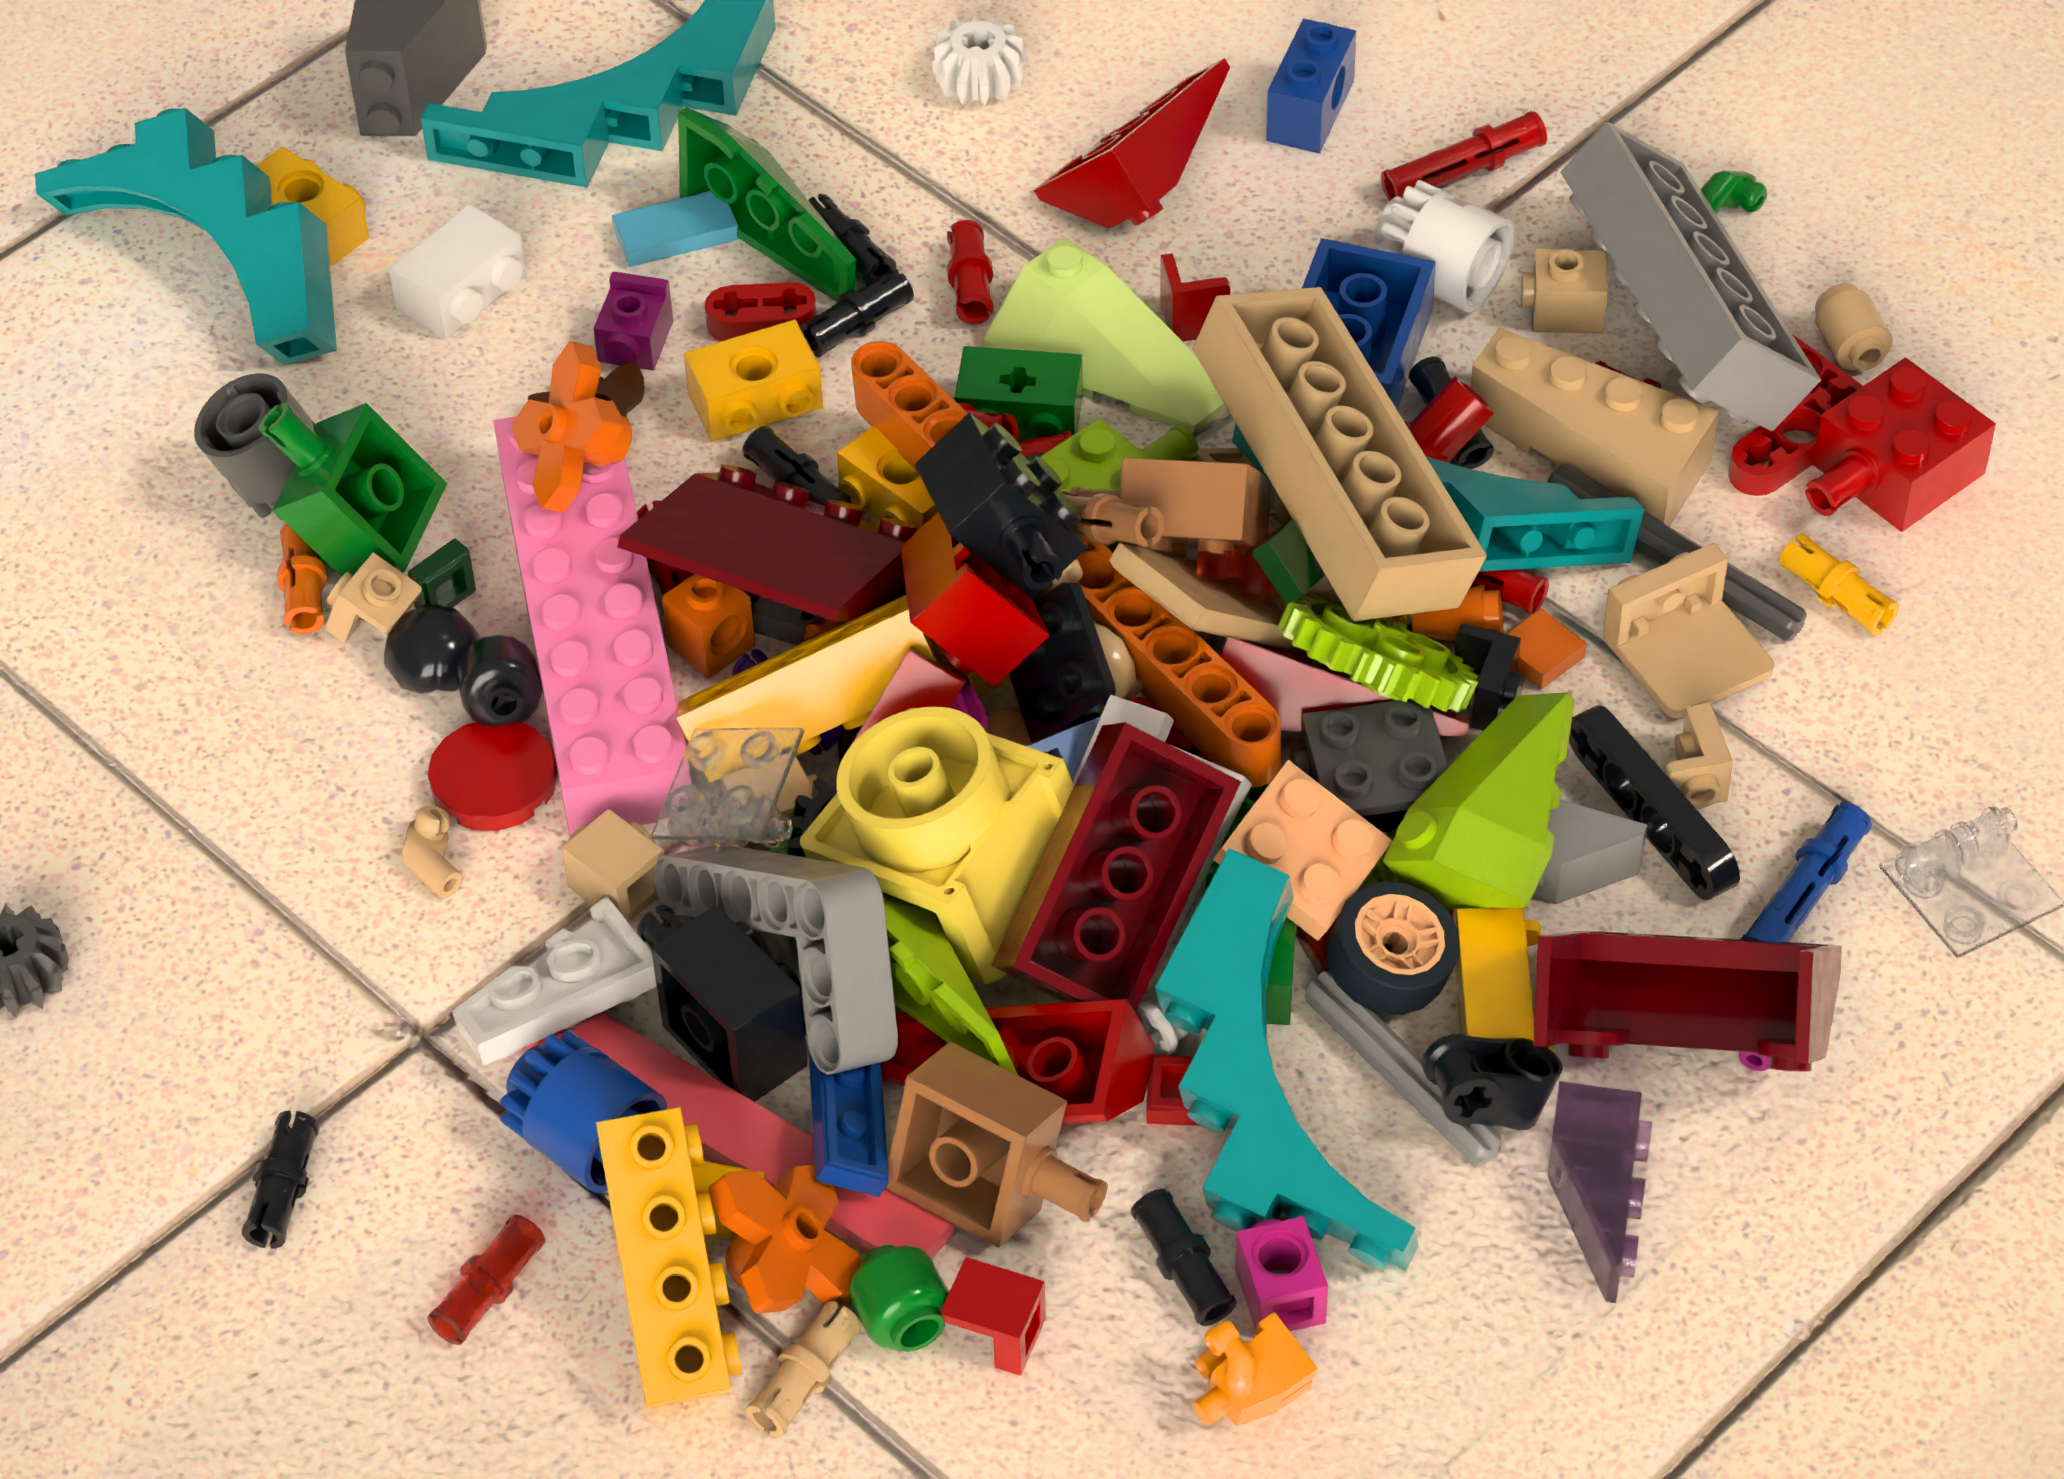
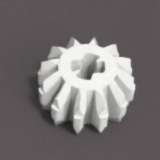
[931,14,1026,106]

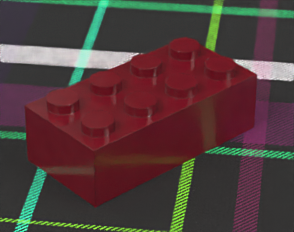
[991,722,1241,1013]

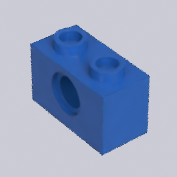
[1266,18,1357,154]

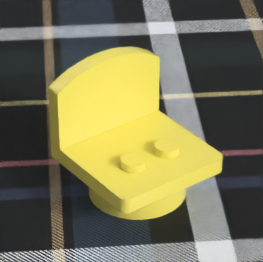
[800,707,1074,985]

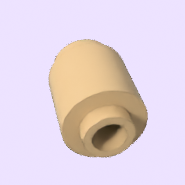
[1815,283,1893,371]

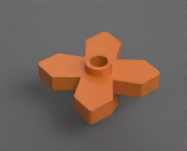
[512,341,632,513]
[709,1165,861,1314]

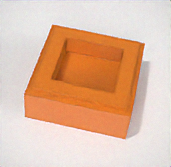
[1507,608,1587,689]

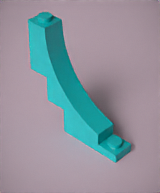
[421,0,776,188]
[1232,423,1645,572]

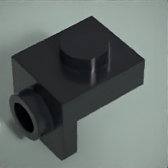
[1454,624,1524,731]

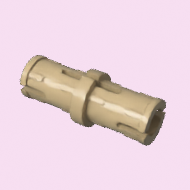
[746,1301,862,1437]

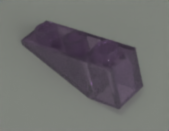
[1547,1081,1652,1303]

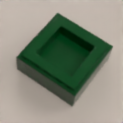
[1252,520,1325,605]
[408,538,476,608]

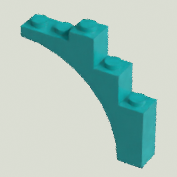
[35,108,337,365]
[1155,848,1418,1271]

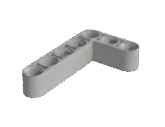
[653,844,898,1075]

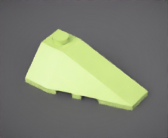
[983,237,1227,434]

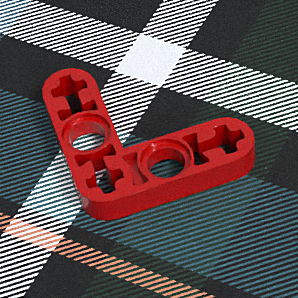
[1728,334,1862,496]

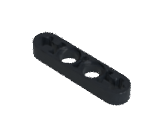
[1569,705,1740,900]

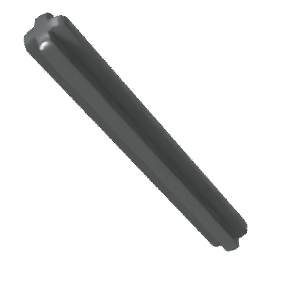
[1547,464,1807,641]

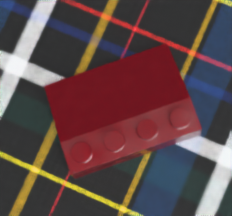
[617,464,917,622]

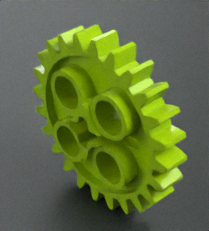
[1277,593,1479,712]

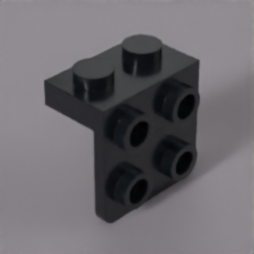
[1008,582,1116,744]

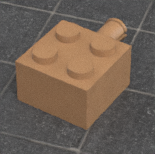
[1070,458,1272,564]
[885,1041,1108,1248]

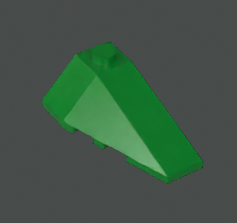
[678,107,856,302]

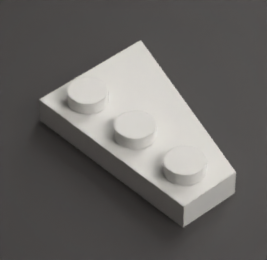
[452,896,657,1066]

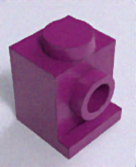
[593,271,674,371]

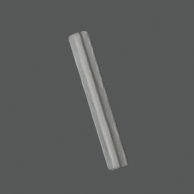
[1305,971,1502,1167]

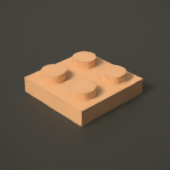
[1213,760,1393,941]

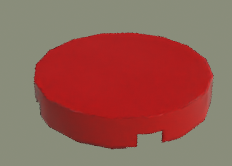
[427,722,557,831]

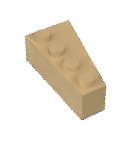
[1471,327,1719,527]

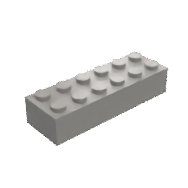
[1560,121,1821,432]

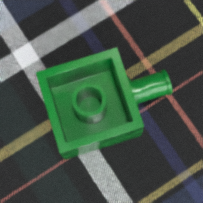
[258,402,447,577]

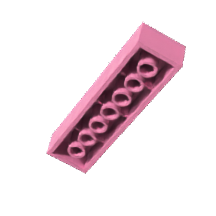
[493,400,697,836]

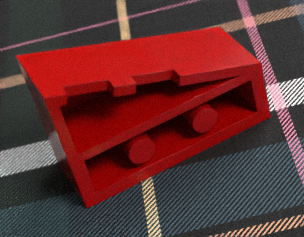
[900,512,1050,687]

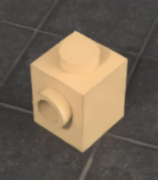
[1521,248,1608,334]
[562,809,664,923]

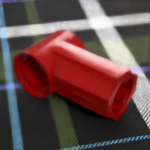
[1404,376,1494,464]

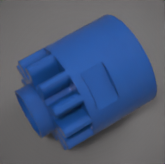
[500,1030,667,1193]

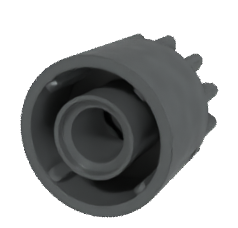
[194,373,316,520]

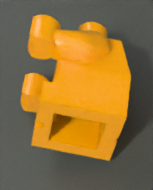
[1192,1312,1318,1426]

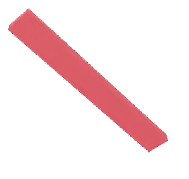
[524,1012,955,1259]

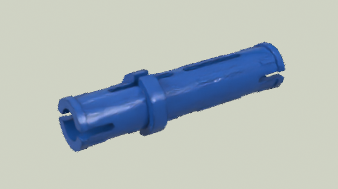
[1740,802,1872,942]

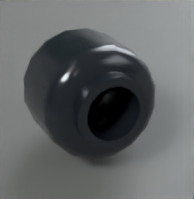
[456,635,543,726]

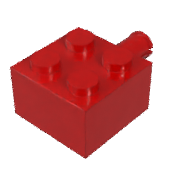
[1805,357,1996,532]

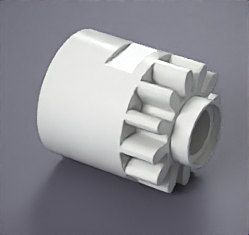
[1374,180,1515,313]

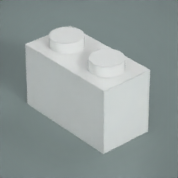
[388,204,526,340]

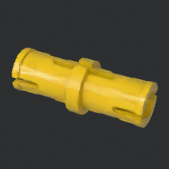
[1779,533,1899,636]

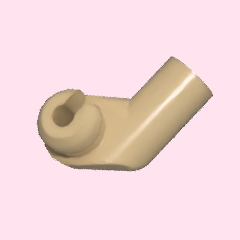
[402,806,463,898]

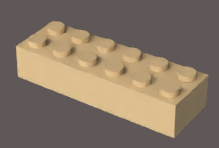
[1192,287,1487,621]

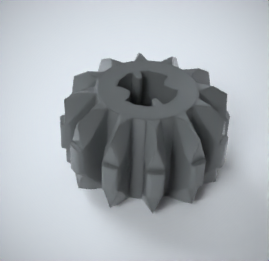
[0,903,69,1018]

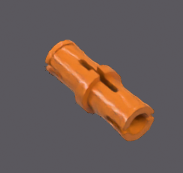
[277,524,327,634]

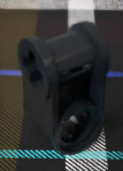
[1421,1033,1563,1130]

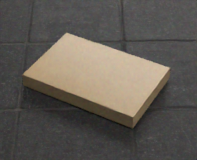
[1109,542,1302,652]

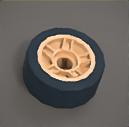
[1326,881,1460,1015]

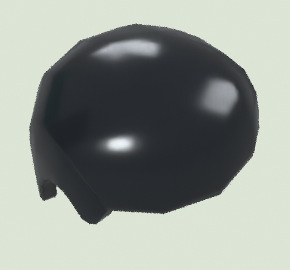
[384,604,481,694]

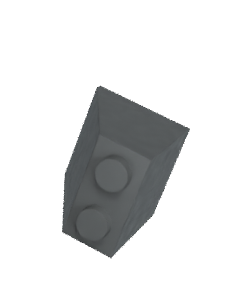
[345,0,487,136]

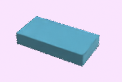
[612,191,739,267]

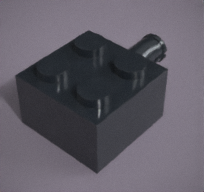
[915,412,1088,599]
[637,905,807,1102]

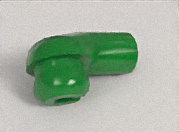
[1700,170,1767,214]

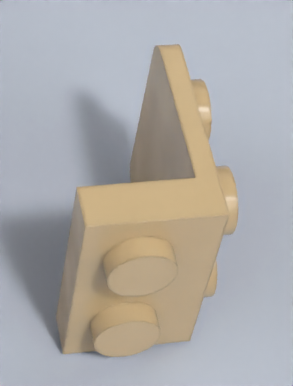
[1602,543,1774,719]

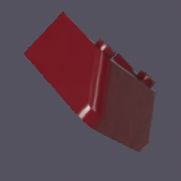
[1533,931,1842,1071]

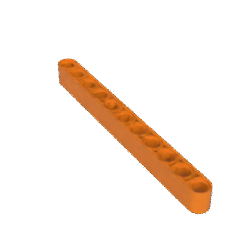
[851,341,1281,787]

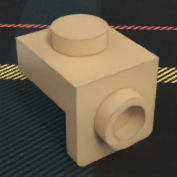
[324,553,422,643]

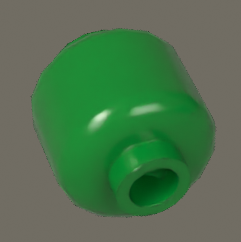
[848,1245,950,1352]

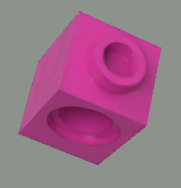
[1235,1216,1328,1331]

